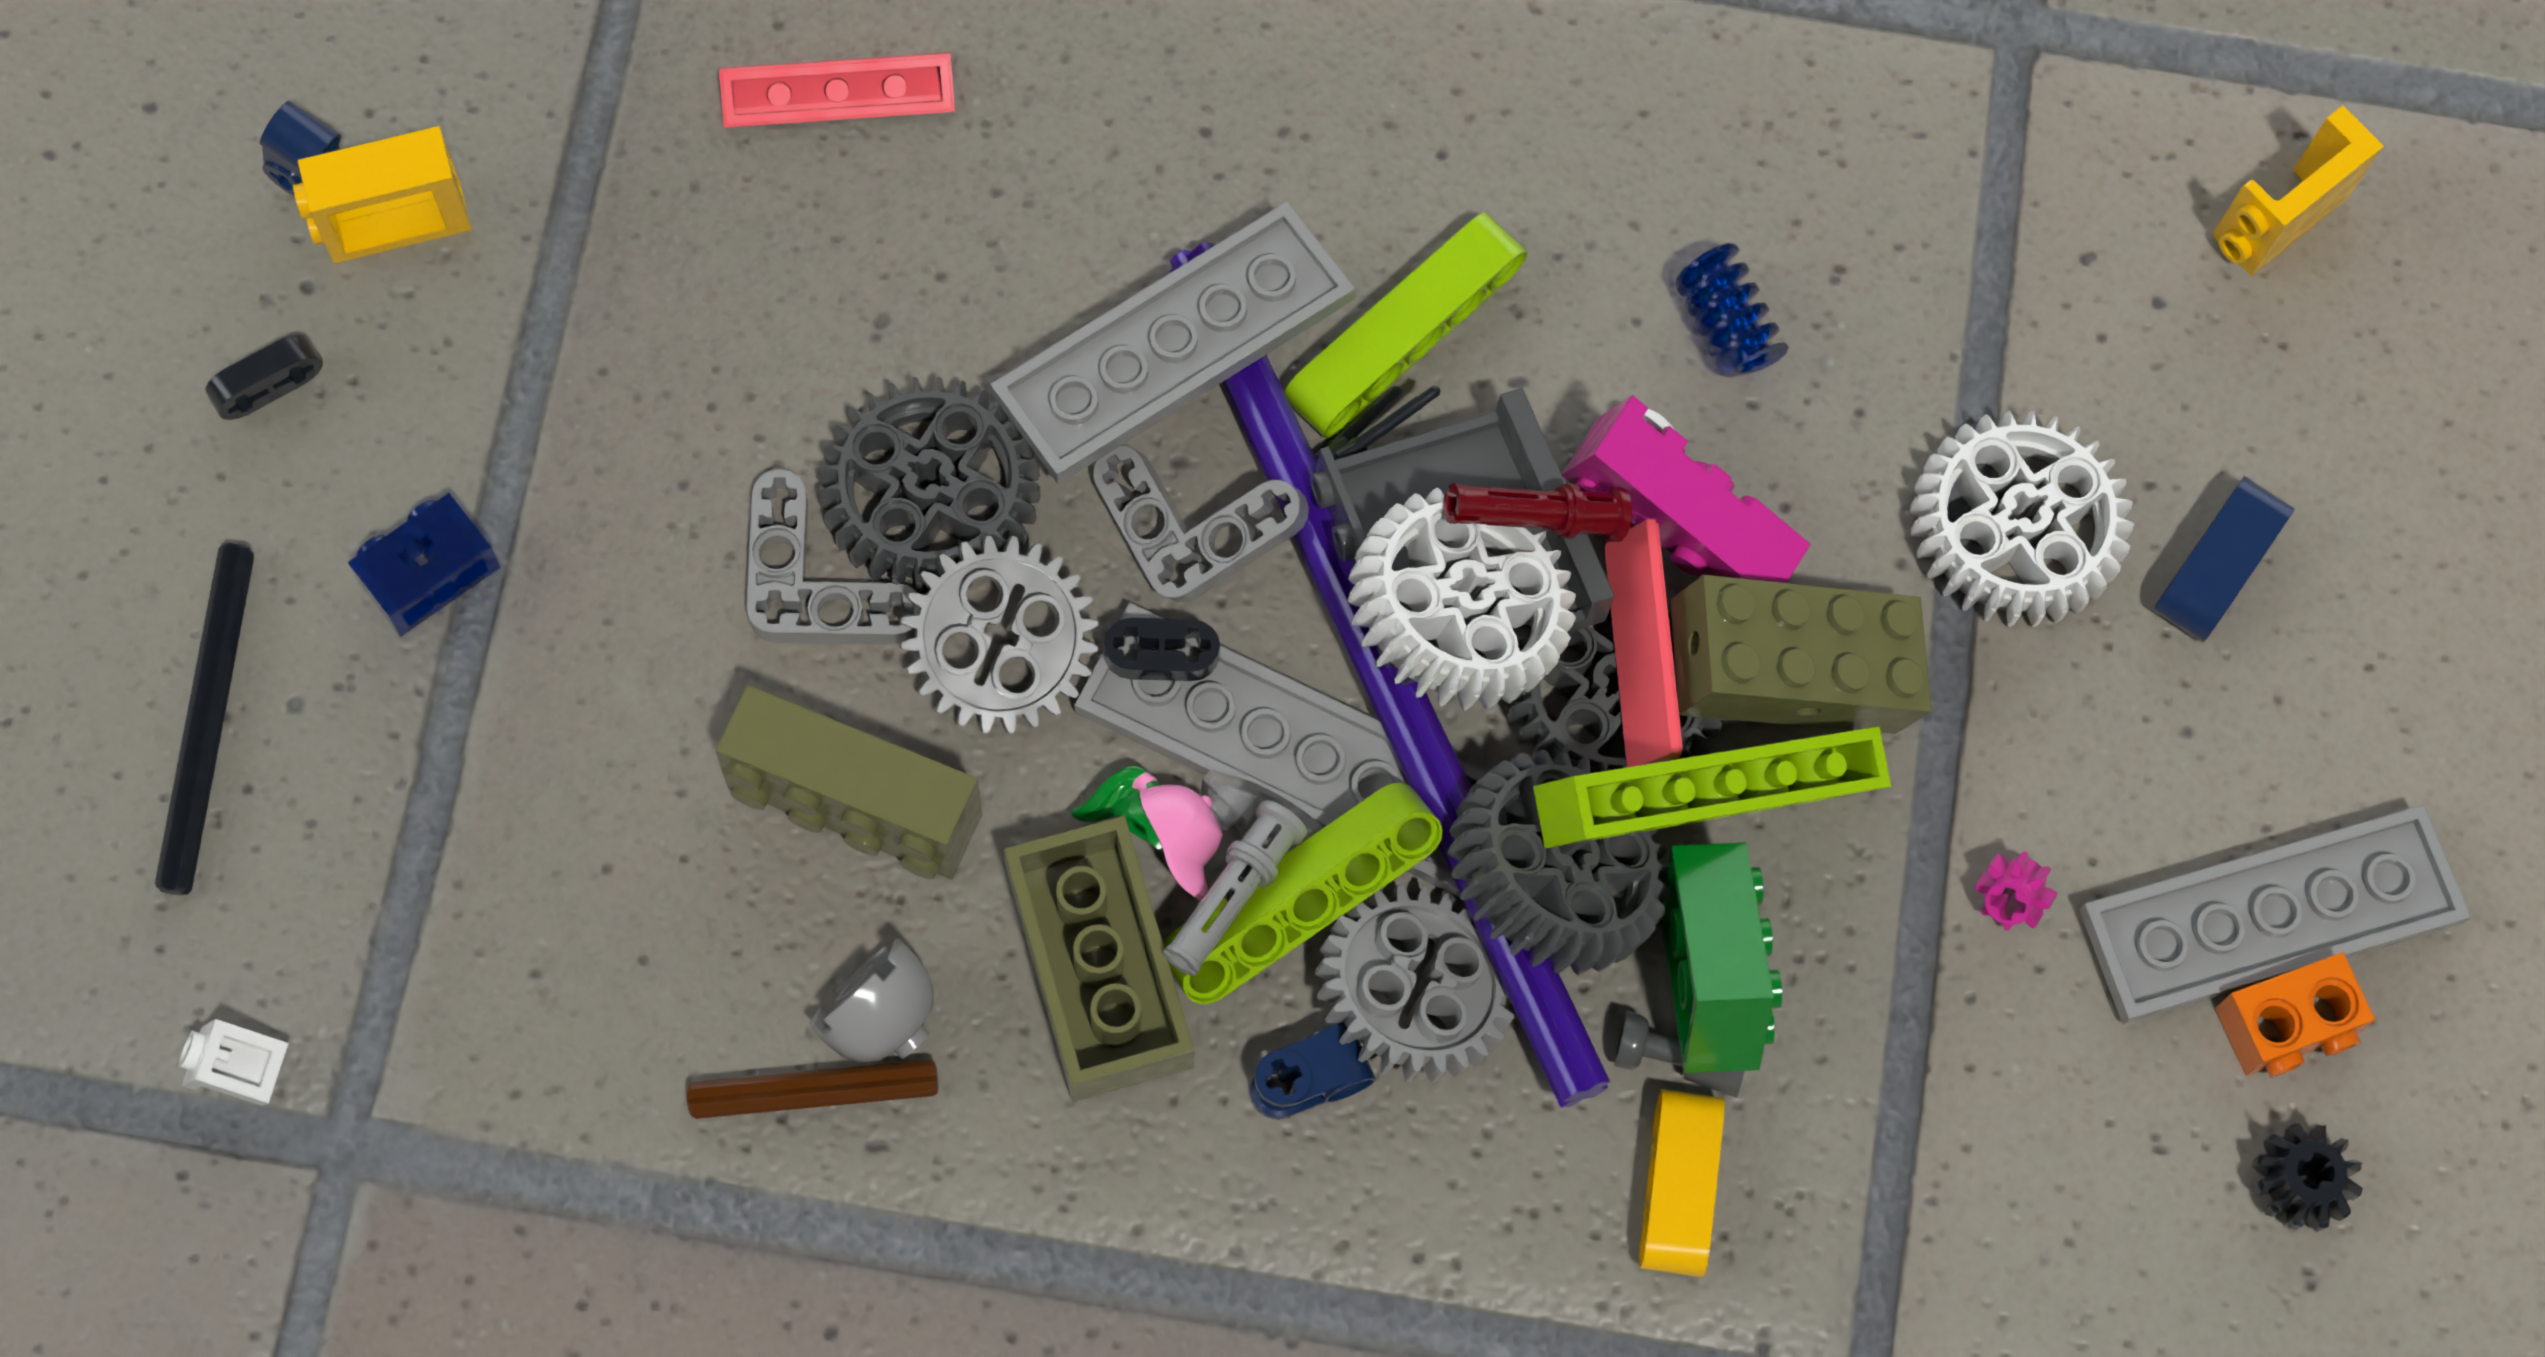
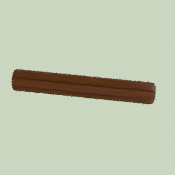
[687,1060,939,1119]

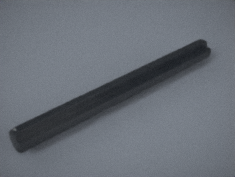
[155,543,254,895]

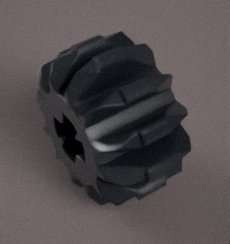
[2251,1123,2363,1232]

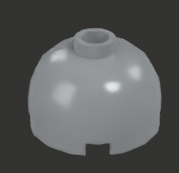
[809,938,934,1063]

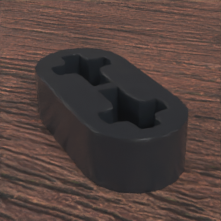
[205,334,322,420]
[1104,618,1220,681]

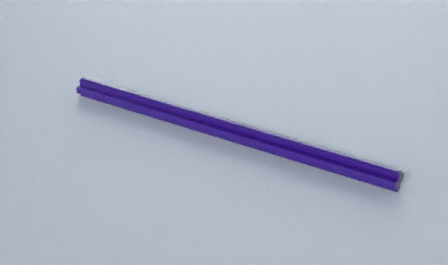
[1170,242,1610,1108]

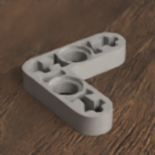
[1093,445,1309,602]
[746,469,920,644]

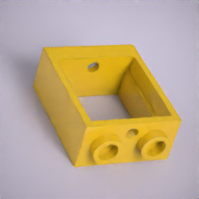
[293,126,472,264]

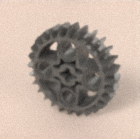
[819,376,1041,594]
[1508,604,1723,773]
[1447,750,1672,976]

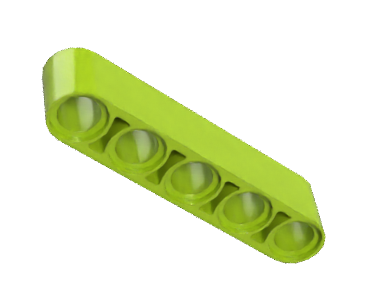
[1284,212,1528,438]
[1164,783,1443,1004]

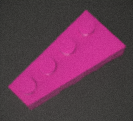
[1561,395,1811,583]

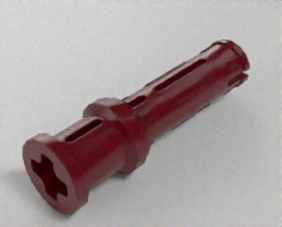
[1443,483,1632,542]

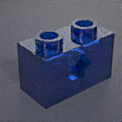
[347,493,501,637]

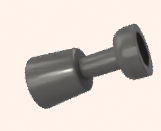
[1614,1011,1744,1098]

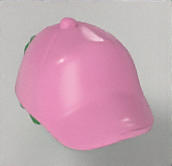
[1071,766,1223,904]

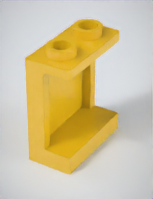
[2213,105,2384,276]

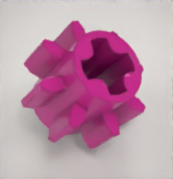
[1974,851,2057,931]

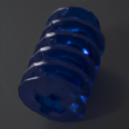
[1675,243,1789,377]

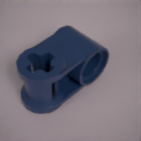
[260,101,341,196]
[1250,1022,1376,1120]

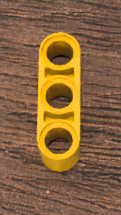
[1639,1089,1725,1278]

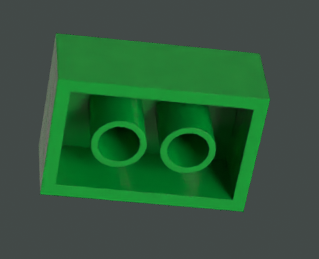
[1660,842,1782,1074]

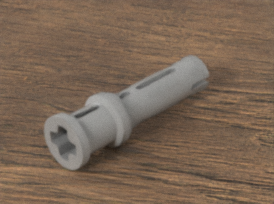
[1163,800,1307,976]

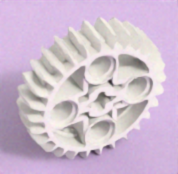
[1910,410,2134,628]
[1348,488,1576,711]

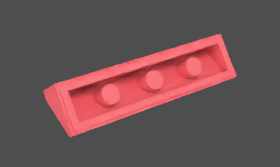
[719,52,955,128]
[1604,519,1683,767]

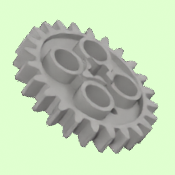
[899,536,1099,733]
[1315,885,1514,1083]

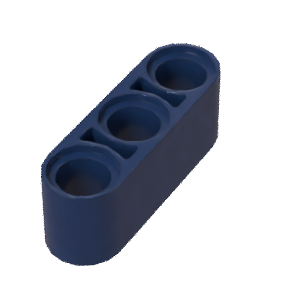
[2153,476,2295,643]

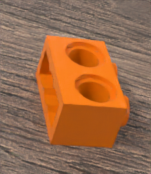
[2215,952,2375,1078]

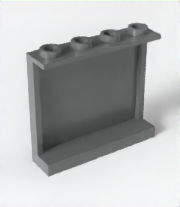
[1310,387,1615,686]

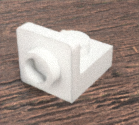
[179,1019,289,1106]

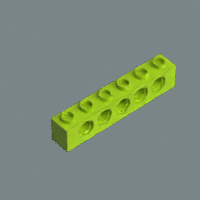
[1533,726,1892,849]

